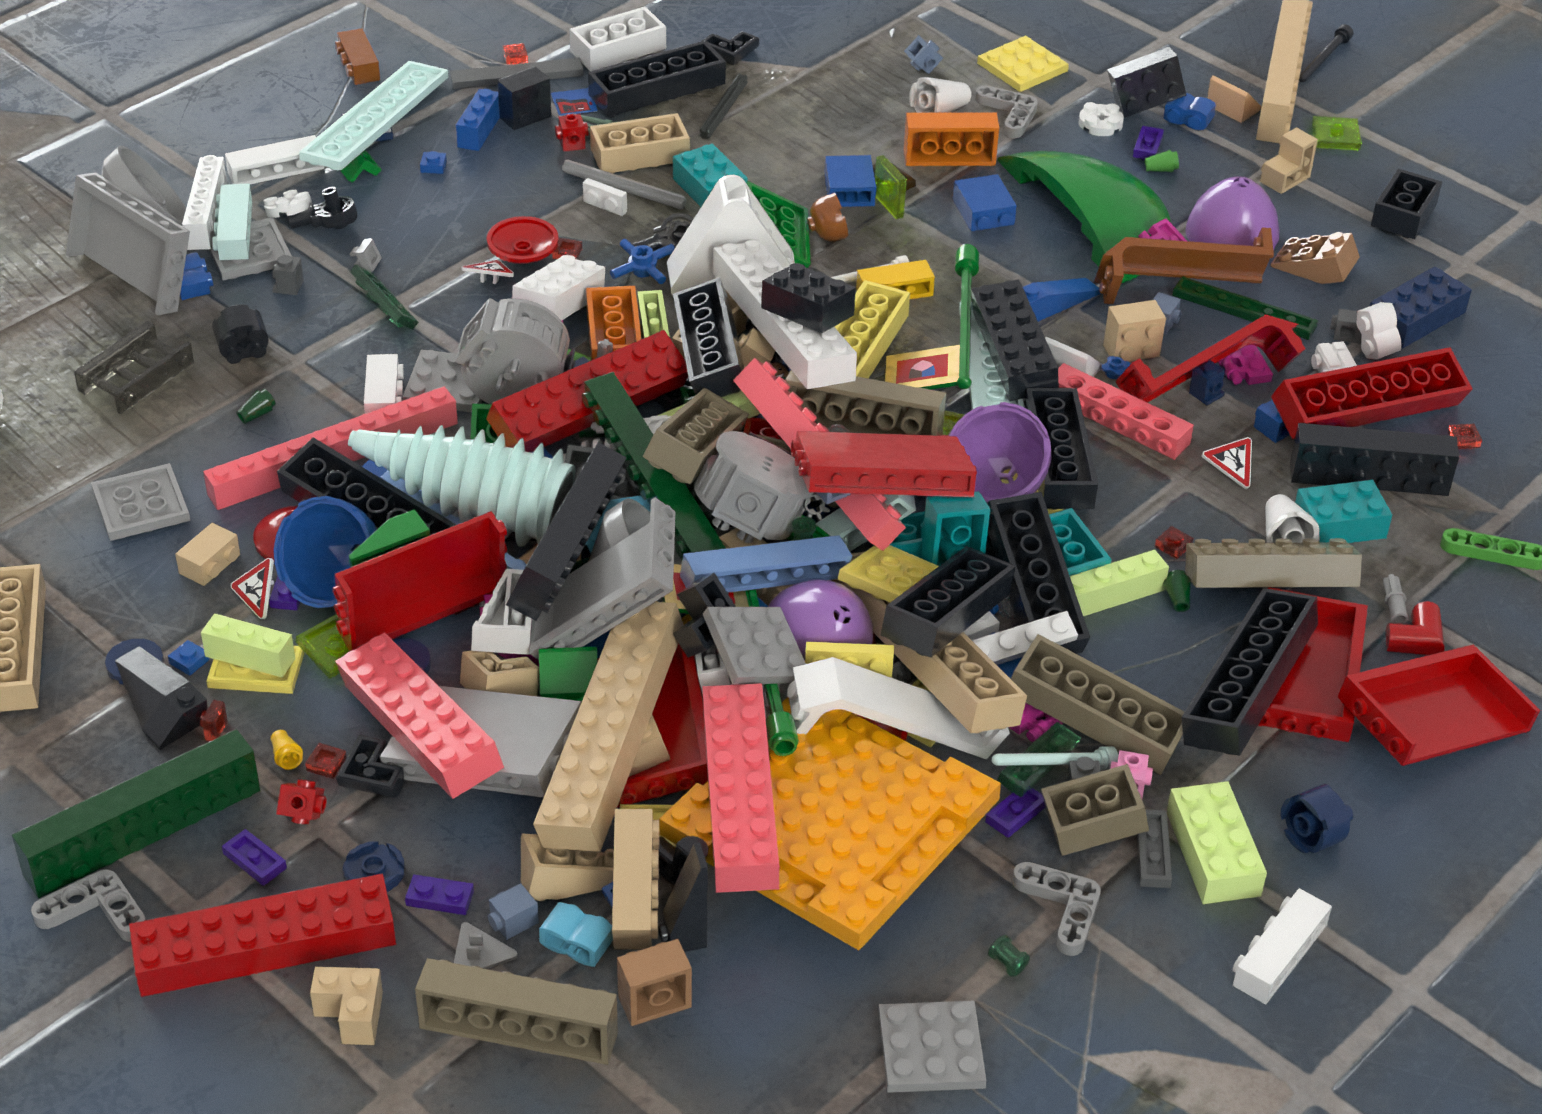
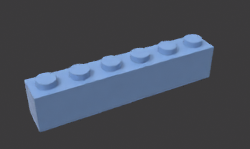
[680,535,852,593]

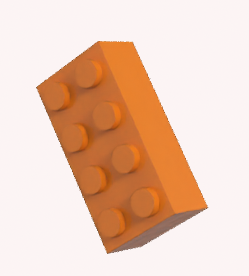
[904,112,999,166]
[586,286,641,361]

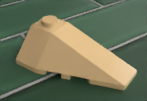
[521,834,614,901]

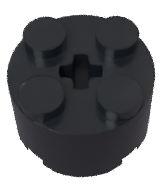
[212,304,269,364]

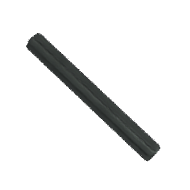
[699,73,748,139]

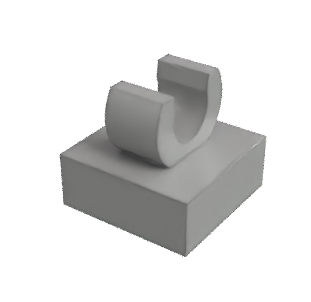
[350,239,382,273]

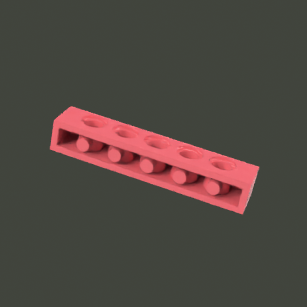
[1058,363,1194,460]

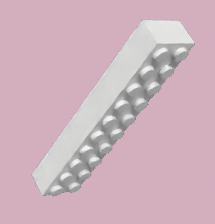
[713,240,857,389]

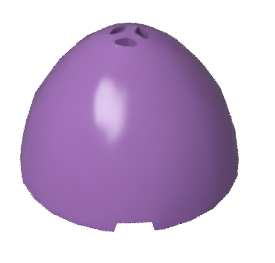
[1185,176,1279,251]
[949,402,1051,504]
[768,580,873,660]

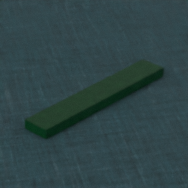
[1172,277,1318,340]

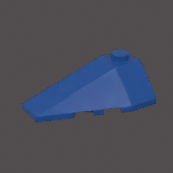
[1023,278,1100,321]

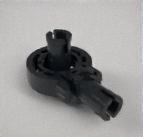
[288,187,358,229]
[633,213,694,251]

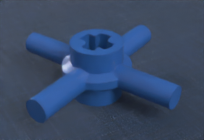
[610,239,675,284]

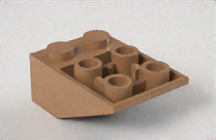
[1270,232,1360,284]

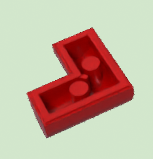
[1385,601,1445,655]

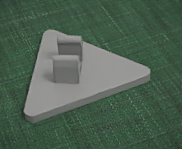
[454,922,517,969]

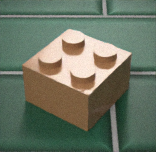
[617,939,692,1026]

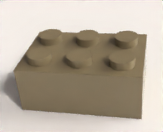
[1041,764,1149,856]

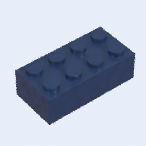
[1369,266,1472,349]

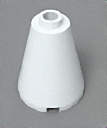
[910,77,971,113]
[1265,494,1320,543]

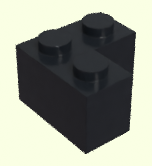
[673,573,736,658]

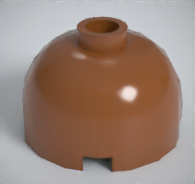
[807,193,848,242]

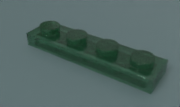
[350,264,418,330]
[997,722,1081,797]

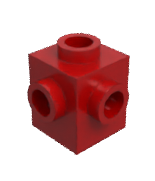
[555,114,589,152]
[276,779,327,824]

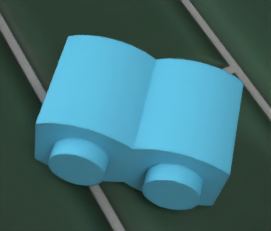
[539,902,613,967]

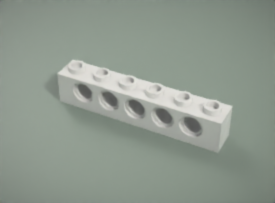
[182,155,227,250]

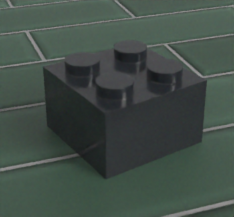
[498,66,552,130]

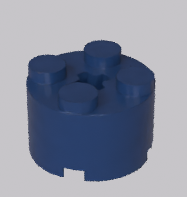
[1280,784,1354,853]

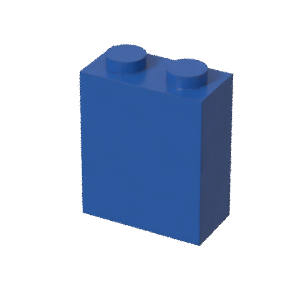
[824,155,876,207]
[953,174,1017,231]

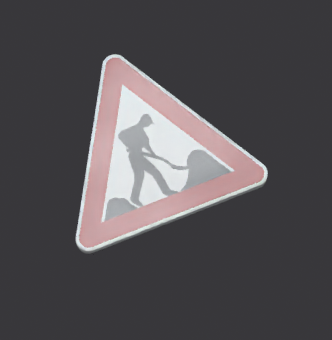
[461,260,514,284]
[1202,437,1252,489]
[231,558,274,619]

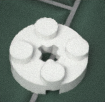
[1079,102,1124,136]
[263,190,312,218]

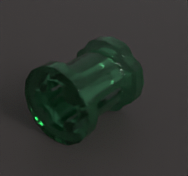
[792,517,816,541]
[988,935,1030,977]

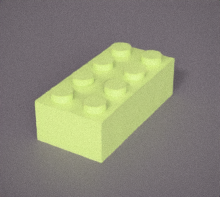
[1167,781,1267,904]

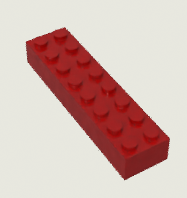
[486,330,688,453]
[1271,347,1473,439]
[129,874,396,997]

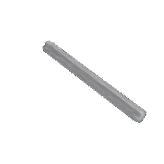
[562,160,687,209]

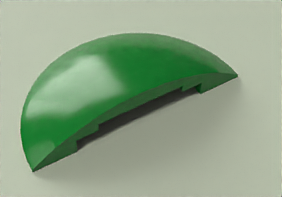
[997,151,1171,283]

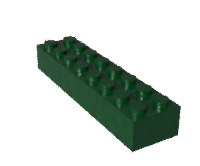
[12,729,261,899]

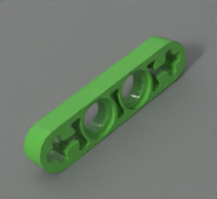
[1440,528,1542,570]

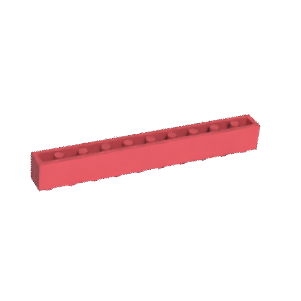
[733,358,906,551]
[203,386,458,510]

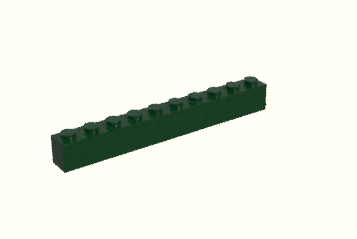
[582,372,726,558]

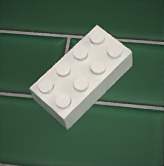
[569,7,666,72]
[512,255,605,321]

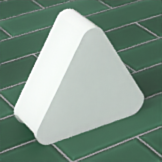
[667,175,795,296]

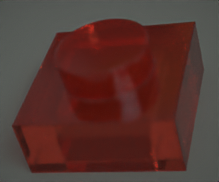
[502,43,528,64]
[552,238,582,260]
[1448,424,1482,449]
[1155,526,1193,559]
[200,699,228,741]
[305,743,346,779]

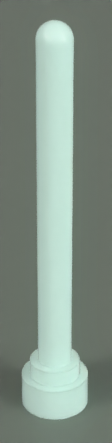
[992,746,1118,770]

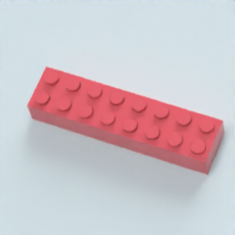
[335,633,504,799]
[702,683,779,893]

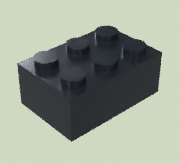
[1107,47,1187,118]
[1371,168,1442,240]
[761,263,856,333]

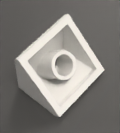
[1045,337,1102,377]

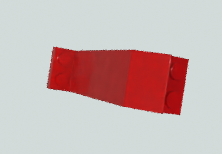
[1115,315,1305,403]

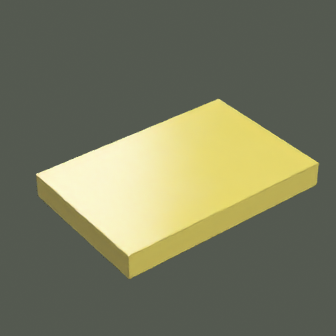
[206,646,304,694]

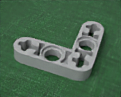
[975,85,1038,138]
[1012,862,1101,956]
[31,870,146,942]

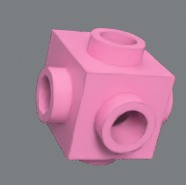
[1110,750,1153,799]

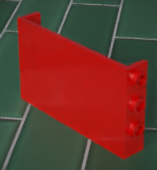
[791,431,977,497]
[332,511,507,651]
[1258,587,1368,743]
[597,643,708,808]
[1337,644,1540,766]

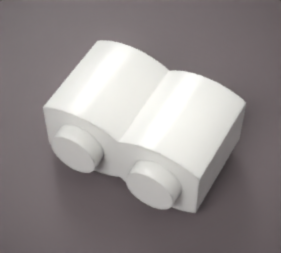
[1356,302,1401,359]

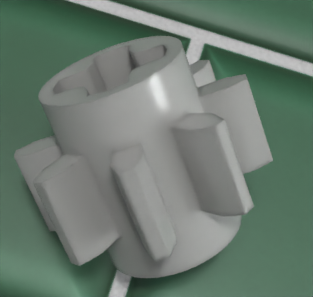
[803,492,830,521]

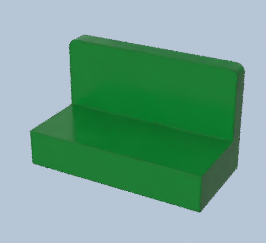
[340,149,382,183]

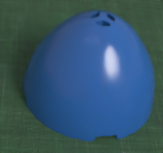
[274,496,377,608]

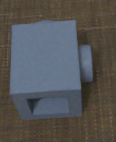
[1153,292,1182,334]
[487,883,539,940]

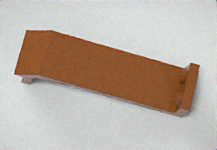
[1093,227,1274,304]

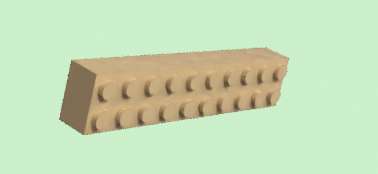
[1256,0,1313,143]
[829,552,1027,733]
[533,602,683,852]

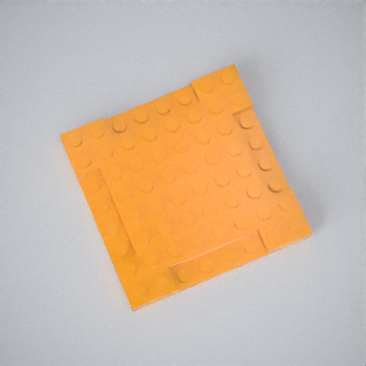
[659,697,1001,950]

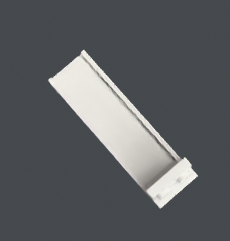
[787,657,1010,759]

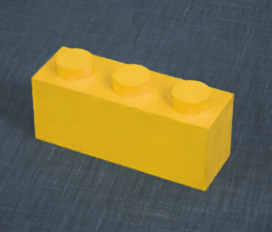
[856,260,935,299]

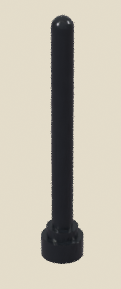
[1299,24,1354,83]

